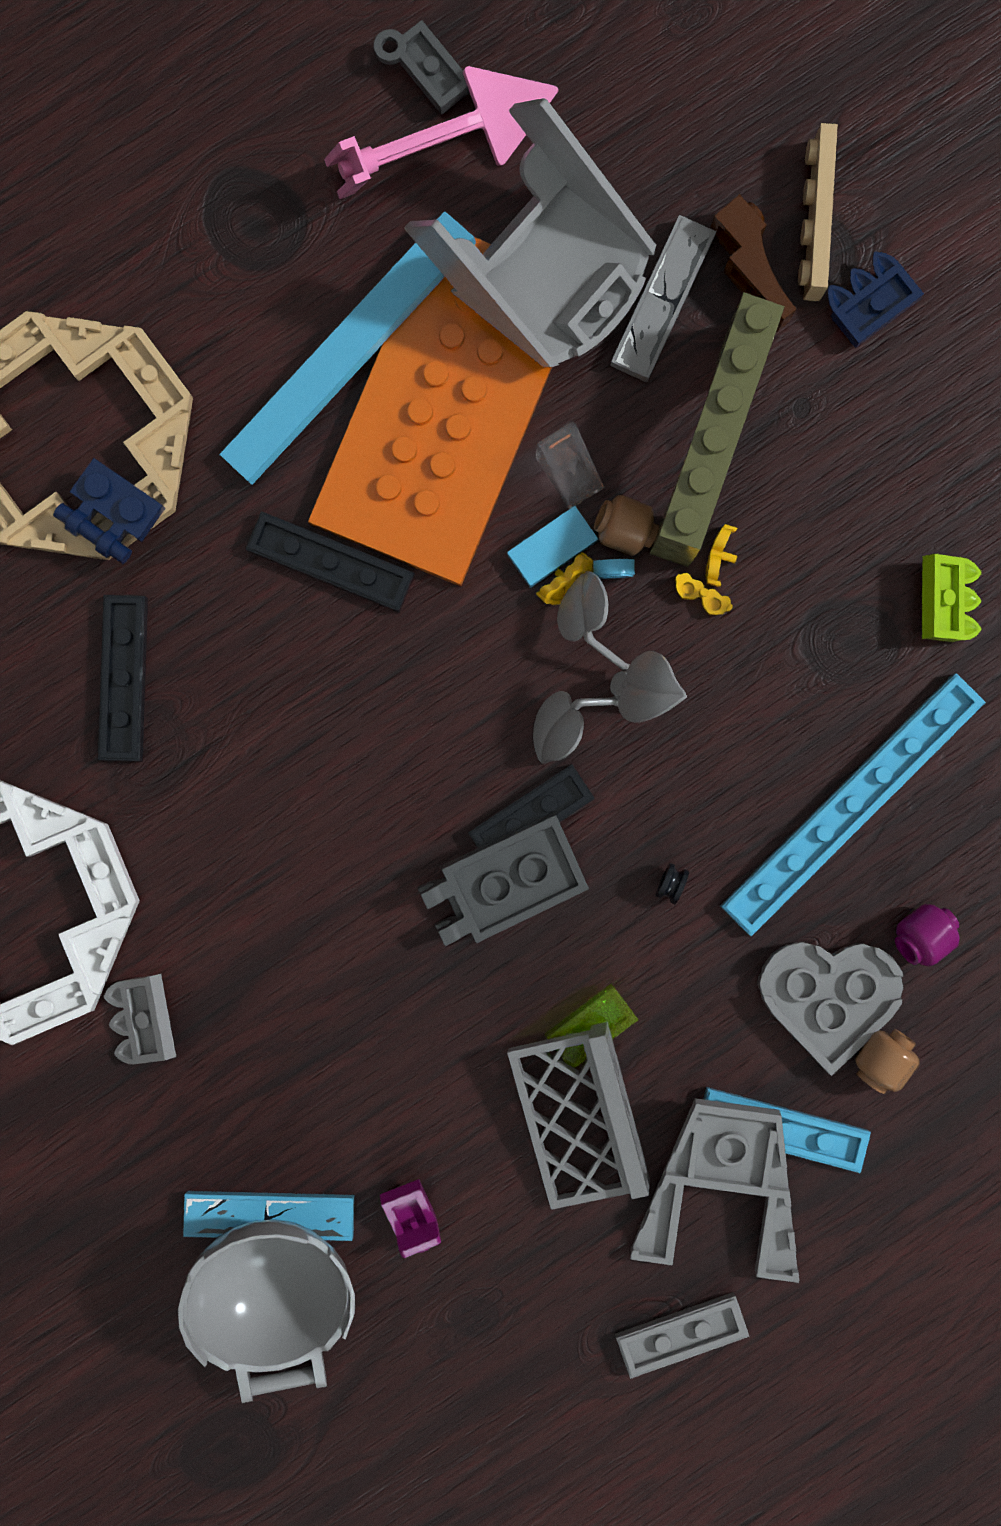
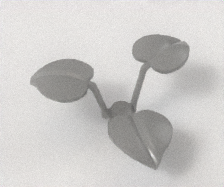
[533,571,687,764]

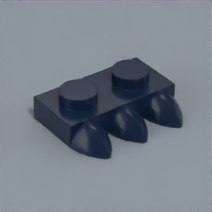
[828,251,924,348]

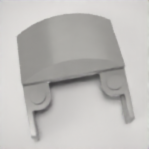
[404,98,656,367]

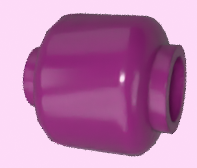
[895,904,960,967]

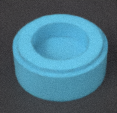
[593,559,635,579]

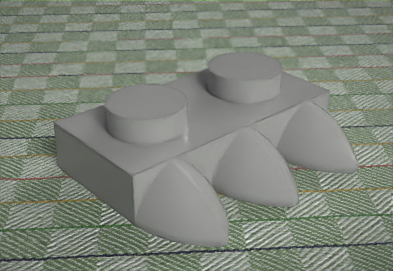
[104,974,176,1065]

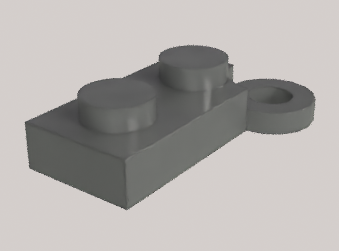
[374,20,470,115]

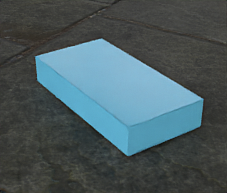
[507,506,599,588]

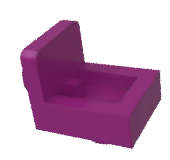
[380,1179,441,1258]

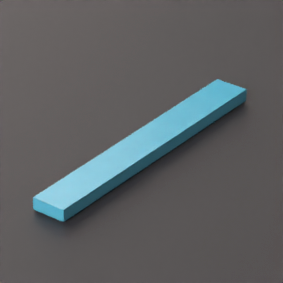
[219,211,476,485]
[720,673,986,936]

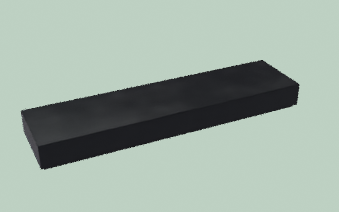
[246,511,415,613]
[98,595,148,762]

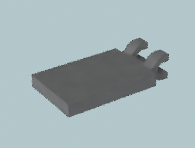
[417,812,589,946]

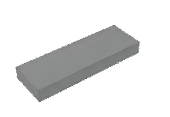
[615,1292,750,1379]

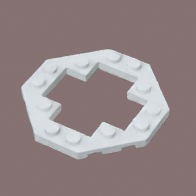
[0,780,140,1045]

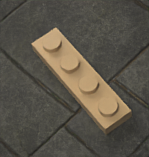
[798,123,838,301]

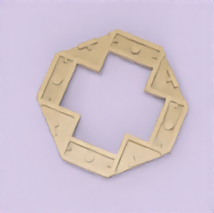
[0,311,193,560]

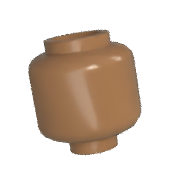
[594,495,659,556]
[855,1029,920,1094]

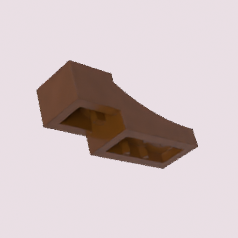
[710,194,796,332]

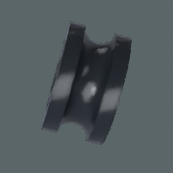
[655,863,689,905]

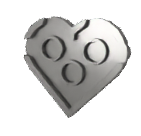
[757,941,903,1076]

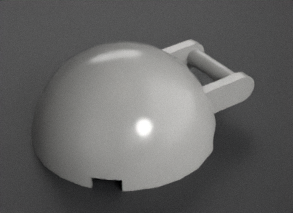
[178,1219,355,1403]

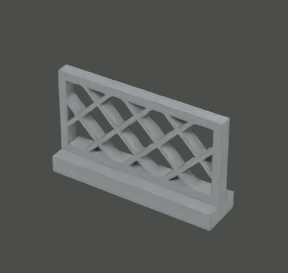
[507,1022,650,1210]

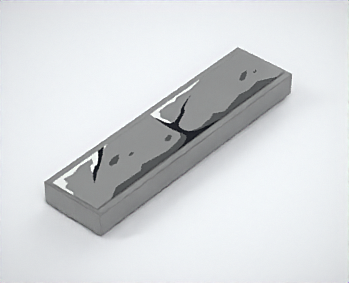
[610,215,716,382]

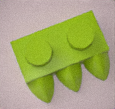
[922,554,981,642]

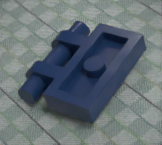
[53,458,166,564]

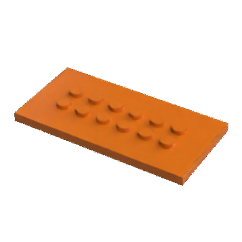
[308,237,552,587]

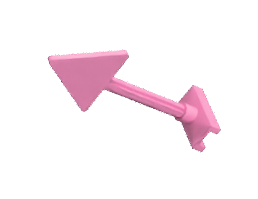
[324,66,558,199]

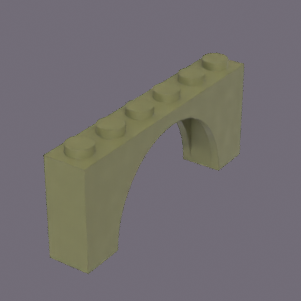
[650,292,785,567]

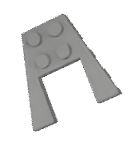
[630,1098,799,1283]

